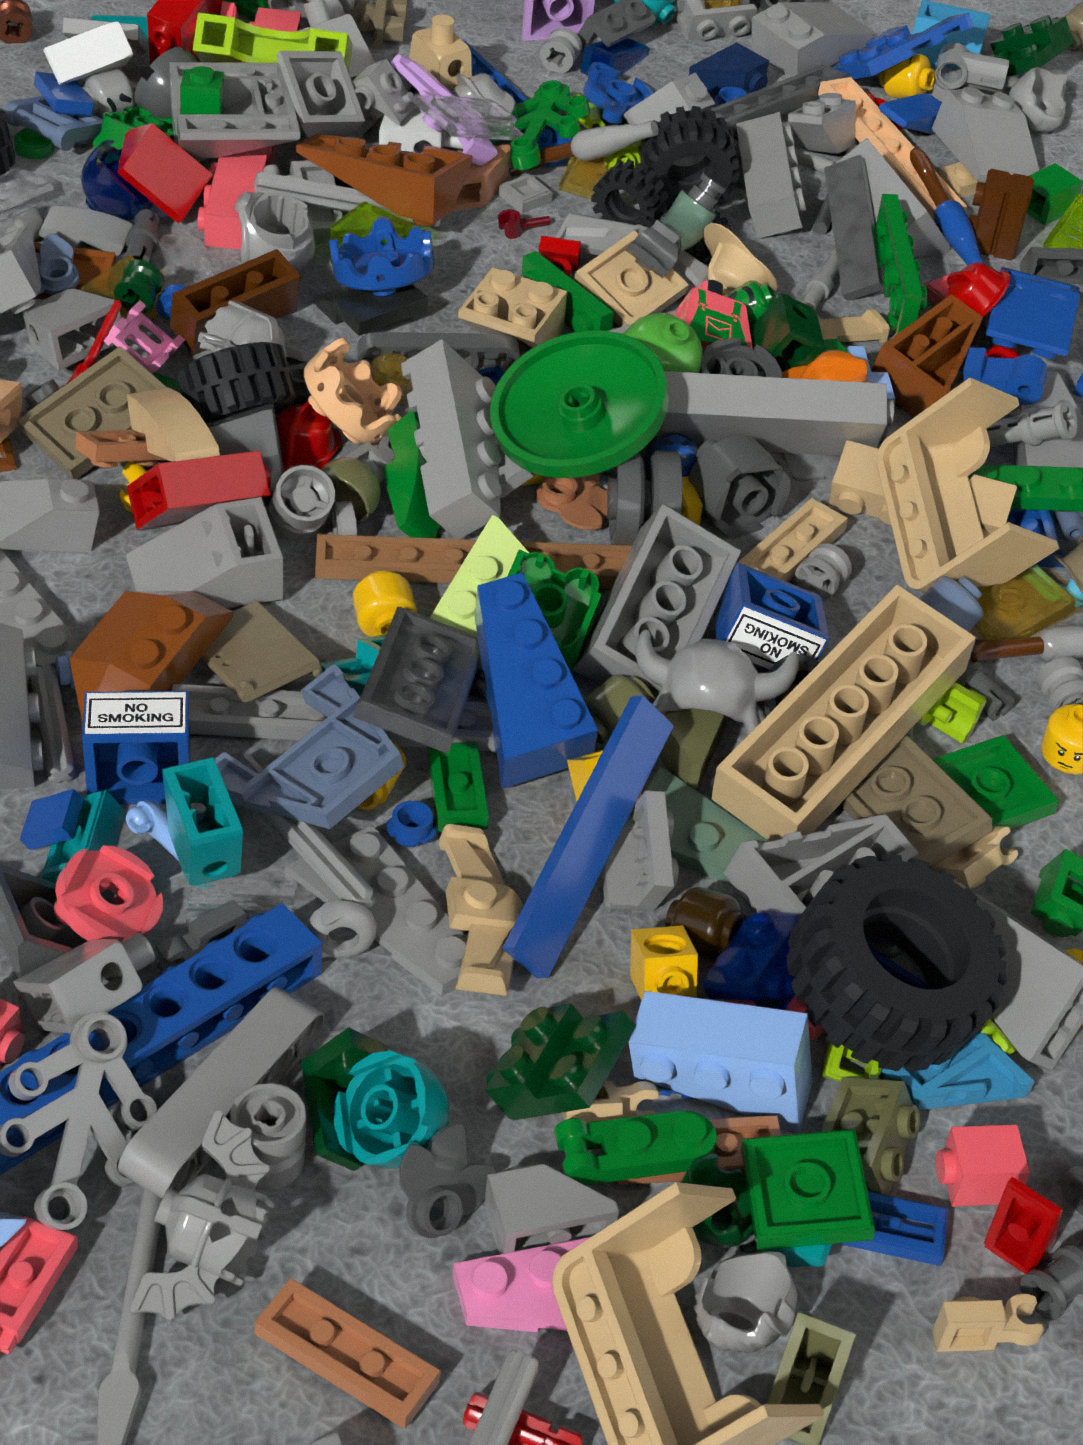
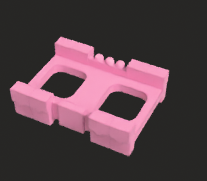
[104,300,186,374]

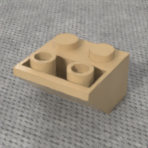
[458,267,567,348]

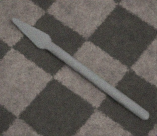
[97,1188,162,1445]

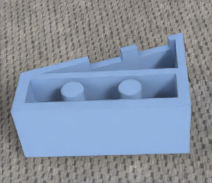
[629,991,813,1133]

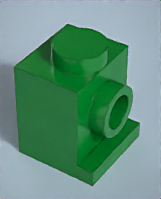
[1031,849,1083,937]

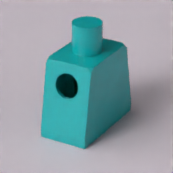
[162,757,243,886]

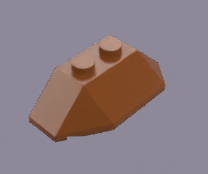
[69,591,233,724]

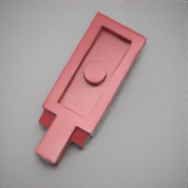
[0,1216,78,1355]

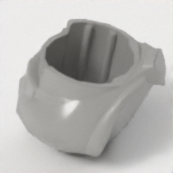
[234,191,316,272]

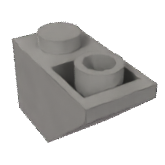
[788,93,856,153]

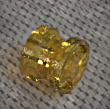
[371,354,412,405]

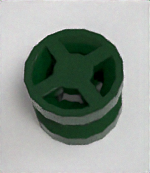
[114,260,165,313]

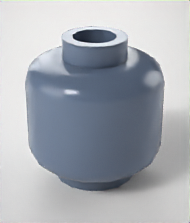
[919,576,984,632]

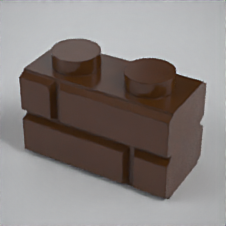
[969,169,1034,261]

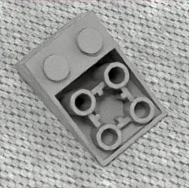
[126,497,283,608]

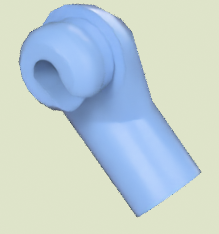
[126,800,179,861]

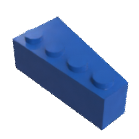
[475,572,598,789]

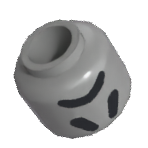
[82,69,137,119]

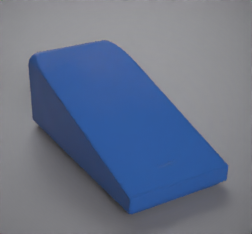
[879,93,942,134]

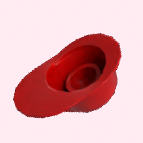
[945,262,1010,317]
[276,400,342,472]

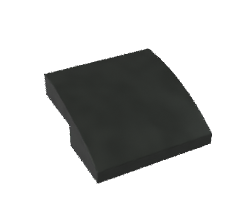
[314,284,428,336]

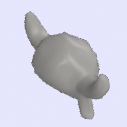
[635,630,799,735]

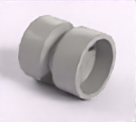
[268,465,335,541]
[230,1083,306,1190]

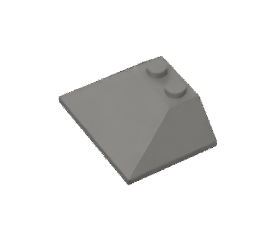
[169,62,300,161]

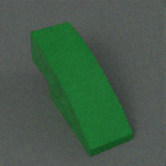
[382,411,439,538]

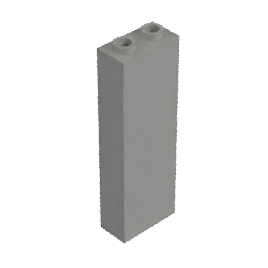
[647,371,894,456]

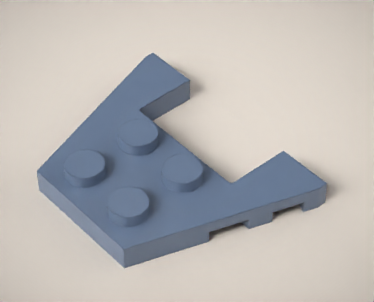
[215,664,404,829]

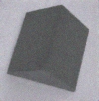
[0,865,87,979]

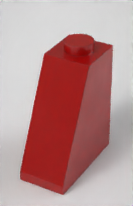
[127,451,271,530]

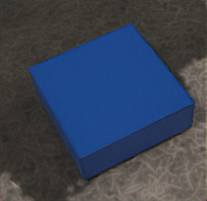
[20,789,84,850]

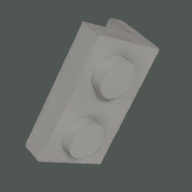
[602,790,679,911]

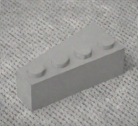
[401,339,502,539]

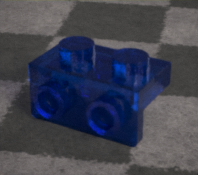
[701,912,801,1010]

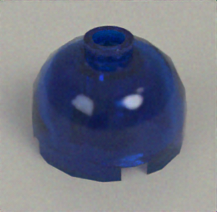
[80,140,155,221]

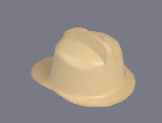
[704,223,778,296]

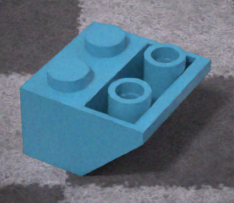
[912,0,991,71]

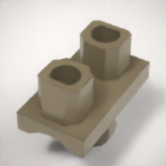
[350,0,408,50]

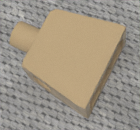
[409,14,472,92]

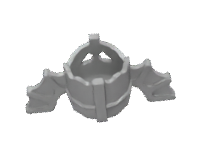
[198,300,318,362]
[130,1110,275,1322]

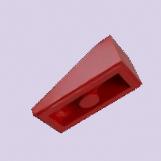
[983,1177,1063,1274]

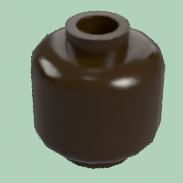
[666,887,748,962]

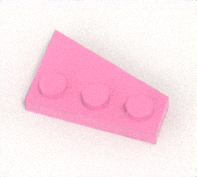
[452,1237,590,1332]

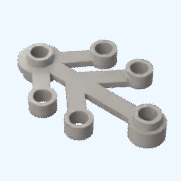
[0,1012,157,1232]

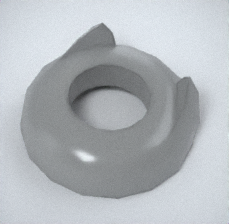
[308,900,377,958]

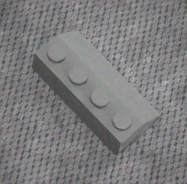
[573,504,741,698]

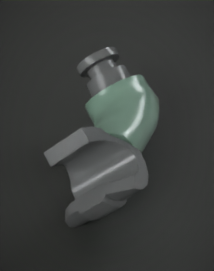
[625,172,726,279]

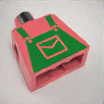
[674,280,753,353]

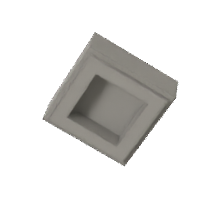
[498,173,553,213]

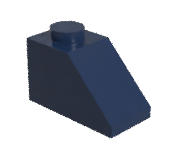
[689,42,769,100]

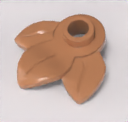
[537,473,607,530]

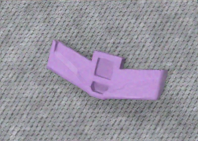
[390,54,497,166]

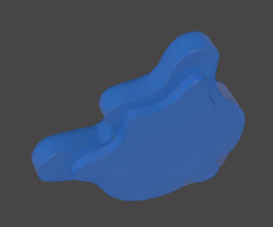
[583,62,654,124]

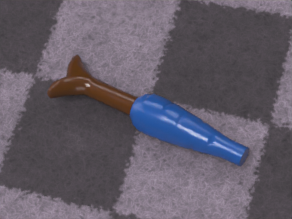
[910,147,984,266]

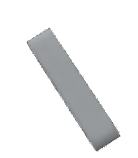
[118,986,325,1198]

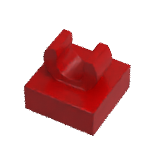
[539,235,581,278]

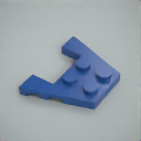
[831,12,973,79]

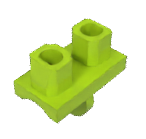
[917,682,986,744]

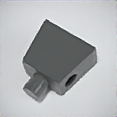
[206,403,284,495]

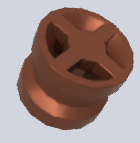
[0,0,33,44]

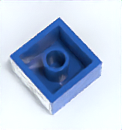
[714,562,830,673]
[82,691,191,805]

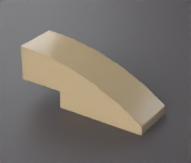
[127,388,220,462]

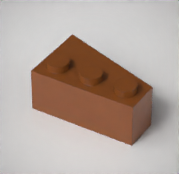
[871,294,983,417]

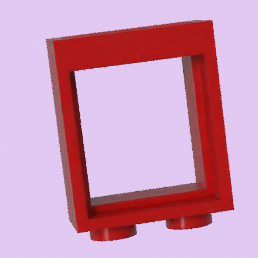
[147,0,223,70]

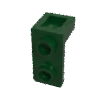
[301,1027,388,1171]

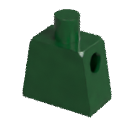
[750,294,825,372]

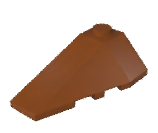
[296,134,473,226]

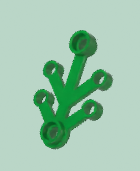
[486,80,590,170]

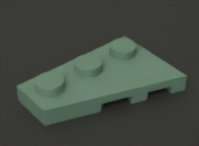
[647,766,770,885]

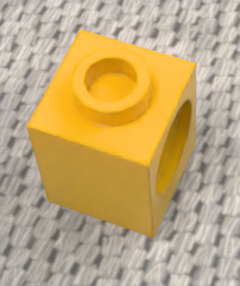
[630,925,698,1001]

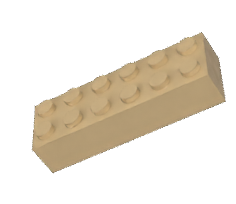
[711,585,976,841]

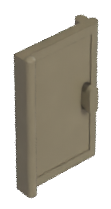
[201,601,322,703]

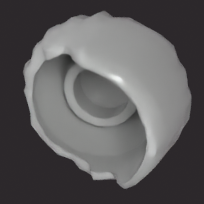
[1009,67,1066,133]

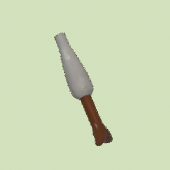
[509,120,659,176]
[970,625,1083,663]

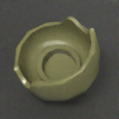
[321,457,381,523]

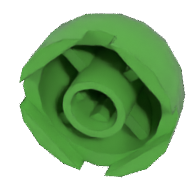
[623,312,703,373]

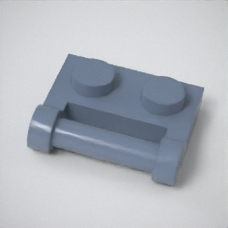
[4,96,102,151]

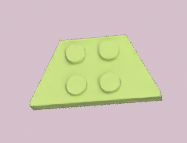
[430,515,529,637]

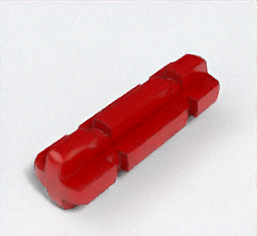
[463,1392,583,1445]

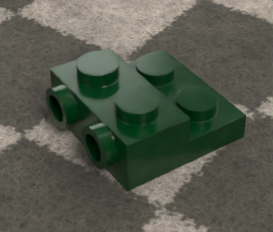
[989,15,1074,77]
[485,1003,636,1121]

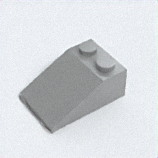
[752,2,878,78]
[931,87,1039,182]
[0,224,42,314]

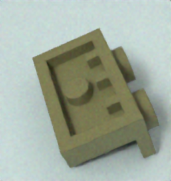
[820,1077,920,1196]

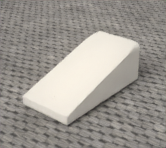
[43,21,133,85]

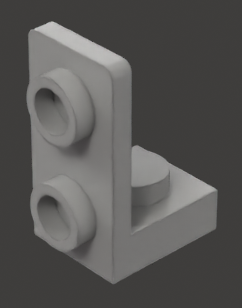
[674,0,758,41]

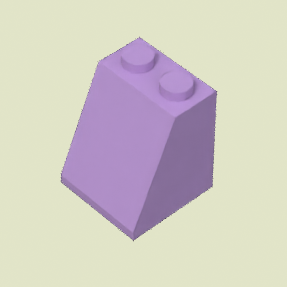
[522,0,595,41]

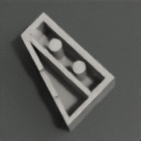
[723,814,918,947]

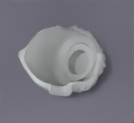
[693,1251,799,1353]

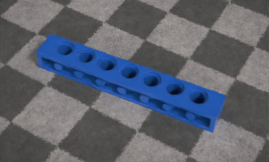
[0,903,322,1175]

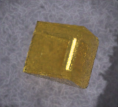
[558,156,610,199]

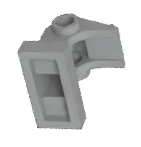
[348,58,417,139]

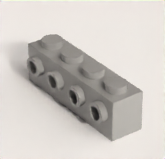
[736,112,807,239]

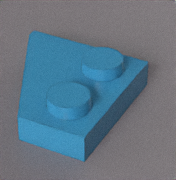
[880,1029,1034,1111]

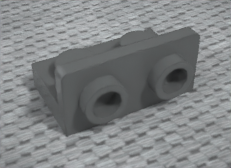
[577,0,656,54]

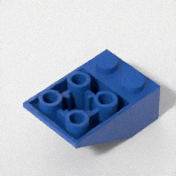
[986,266,1080,359]

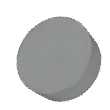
[331,500,357,536]

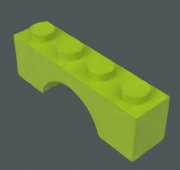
[193,12,353,73]

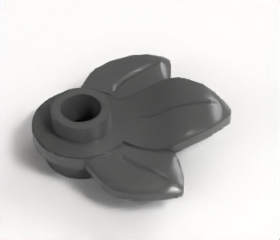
[400,1123,497,1238]

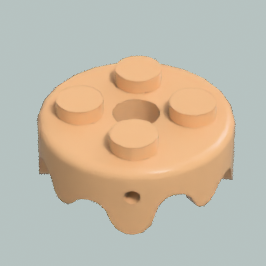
[304,338,402,445]

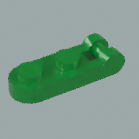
[554,1110,717,1185]

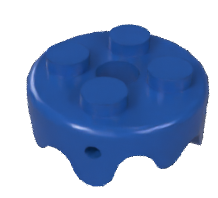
[329,217,434,296]

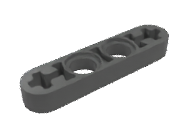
[357,332,520,375]

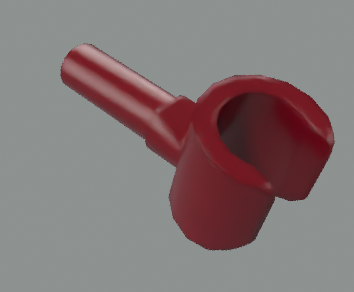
[498,209,551,239]

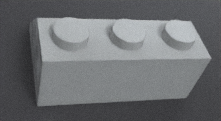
[836,138,951,258]
[0,623,44,790]

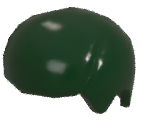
[680,1154,754,1248]

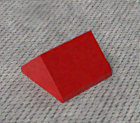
[117,123,213,224]

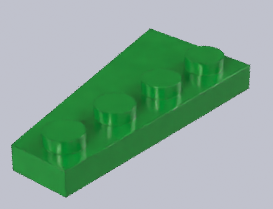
[875,194,927,336]

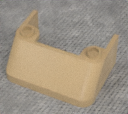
[877,377,1059,593]
[552,1182,824,1445]

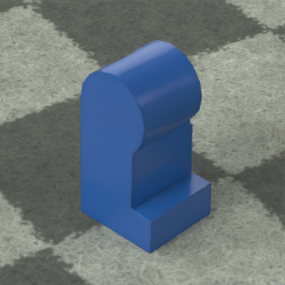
[963,347,1048,405]

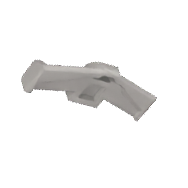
[555,213,708,297]

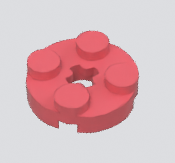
[53,845,163,942]

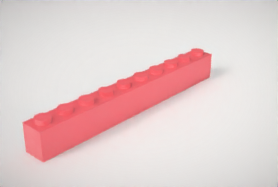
[198,8,302,250]

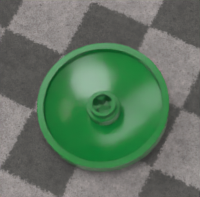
[490,330,669,478]

